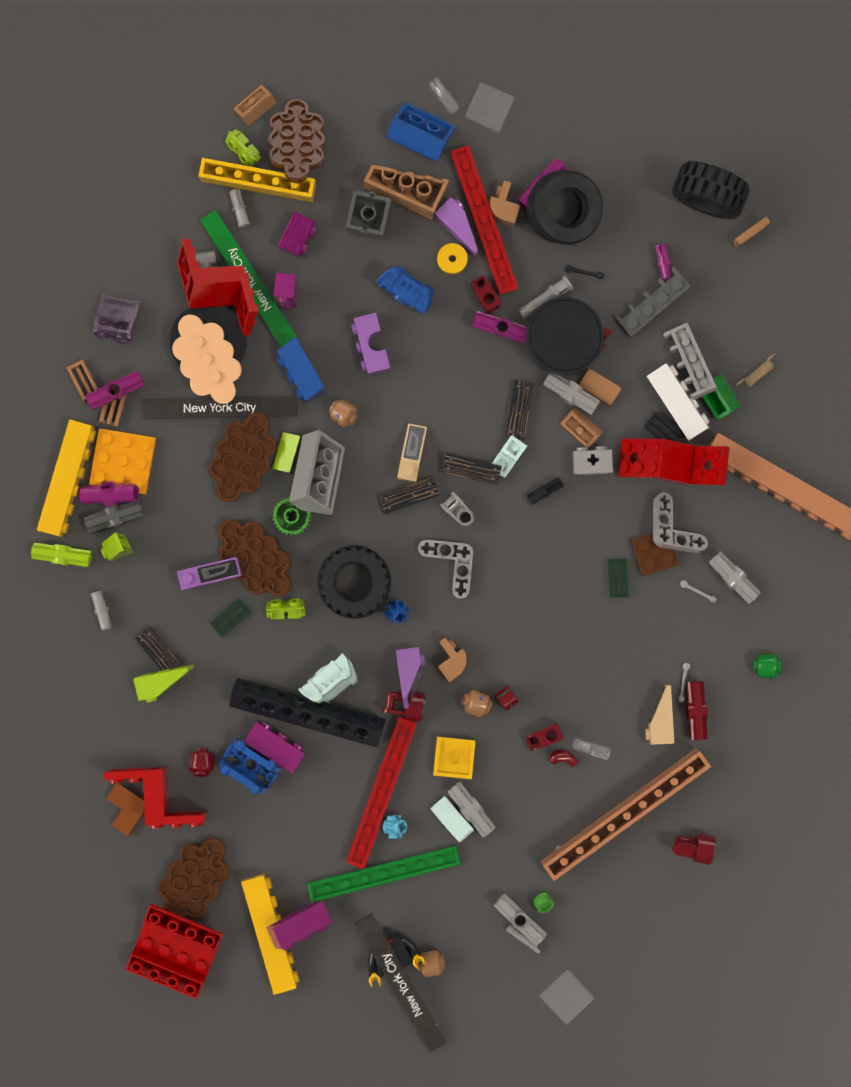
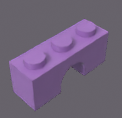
[351,313,390,376]

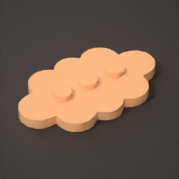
[172,315,242,404]

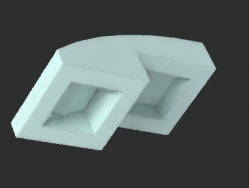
[492,435,527,479]

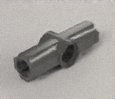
[84,500,144,533]

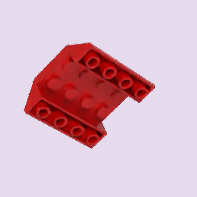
[125,904,223,999]

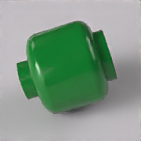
[754,653,782,679]

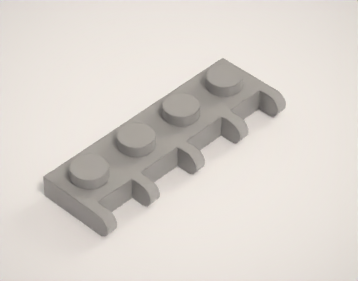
[663,323,717,400]

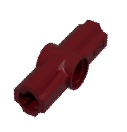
[686,681,708,740]

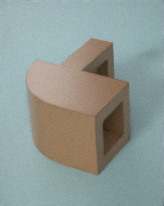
[490,180,520,227]
[438,637,467,682]

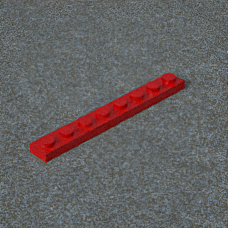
[450,145,518,295]
[346,717,417,869]

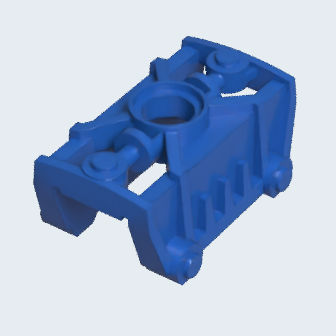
[376,266,434,314]
[219,737,283,795]

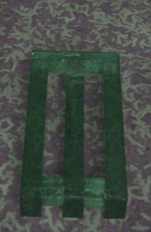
[607,559,629,598]
[210,598,252,638]

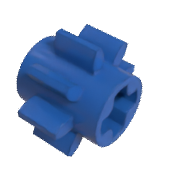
[384,600,410,623]

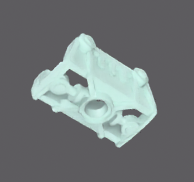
[299,653,358,703]

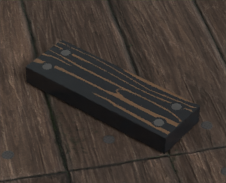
[505,380,534,440]
[442,453,502,485]
[379,477,439,514]
[135,626,183,671]

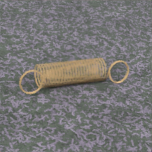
[736,353,775,387]

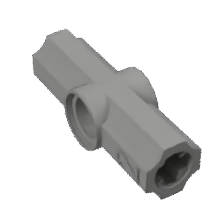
[543,373,600,415]
[708,551,761,604]
[447,782,496,837]
[493,893,547,946]

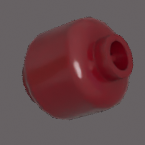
[189,748,214,777]

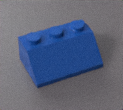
[386,102,456,162]
[276,337,326,403]

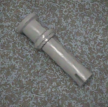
[518,275,574,320]

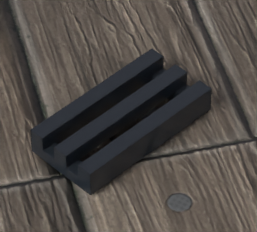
[644,412,685,442]

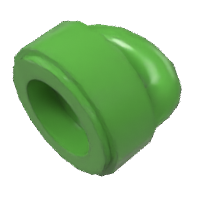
[533,892,554,913]

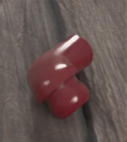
[549,750,579,767]

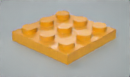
[89,428,156,495]

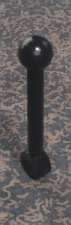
[565,265,604,279]

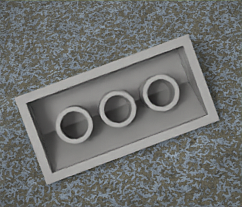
[289,430,345,515]

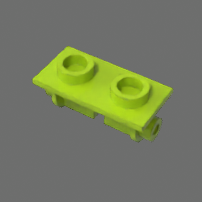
[225,129,262,167]
[266,598,306,620]

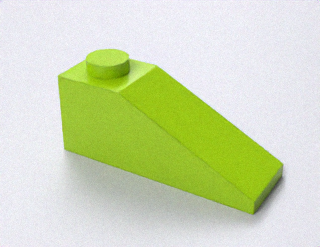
[101,532,133,562]
[133,664,194,703]

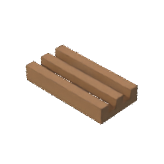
[732,216,770,248]
[66,359,99,402]
[99,387,127,427]

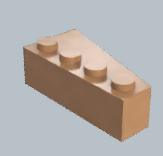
[363,165,449,220]

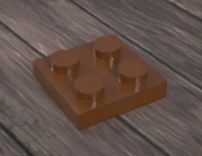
[630,529,679,576]

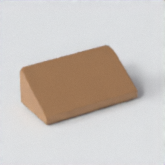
[233,85,276,126]
[579,369,622,406]
[560,407,603,449]

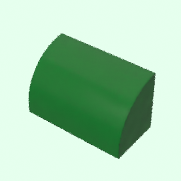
[702,374,741,421]

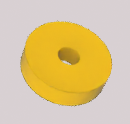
[437,243,468,275]

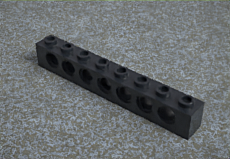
[229,678,386,748]

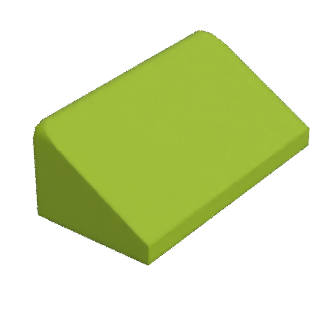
[272,432,301,474]

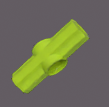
[31,543,92,567]

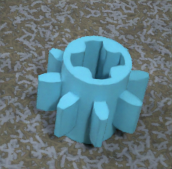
[383,815,407,839]

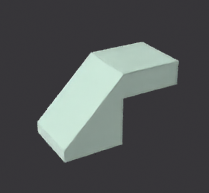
[430,796,474,842]

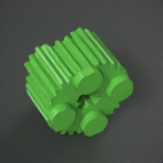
[272,497,312,536]

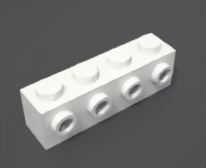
[647,363,710,441]

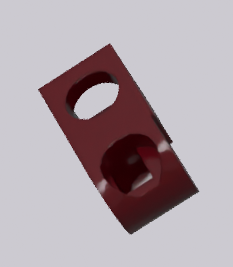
[470,276,502,314]
[494,685,519,711]
[525,722,564,751]

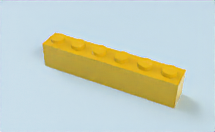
[198,158,316,203]
[37,419,96,537]
[241,873,300,995]

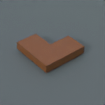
[106,783,144,836]

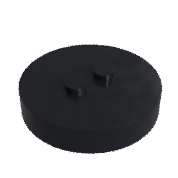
[526,297,604,376]
[169,306,247,367]

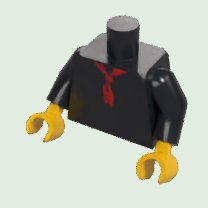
[367,927,427,988]

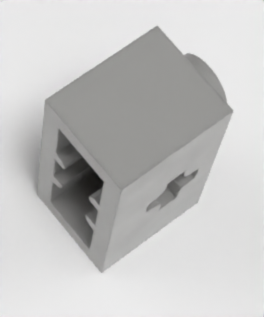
[572,446,613,476]

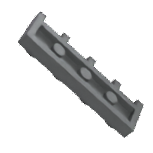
[615,266,691,337]

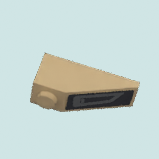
[397,423,427,483]
[645,685,674,745]

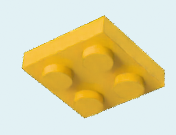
[433,736,475,779]

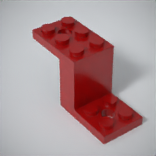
[177,238,259,336]
[618,439,730,486]
[104,767,208,829]

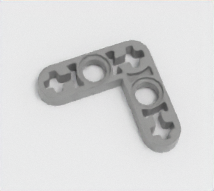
[653,492,708,553]
[418,540,473,599]

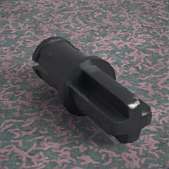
[527,477,564,505]

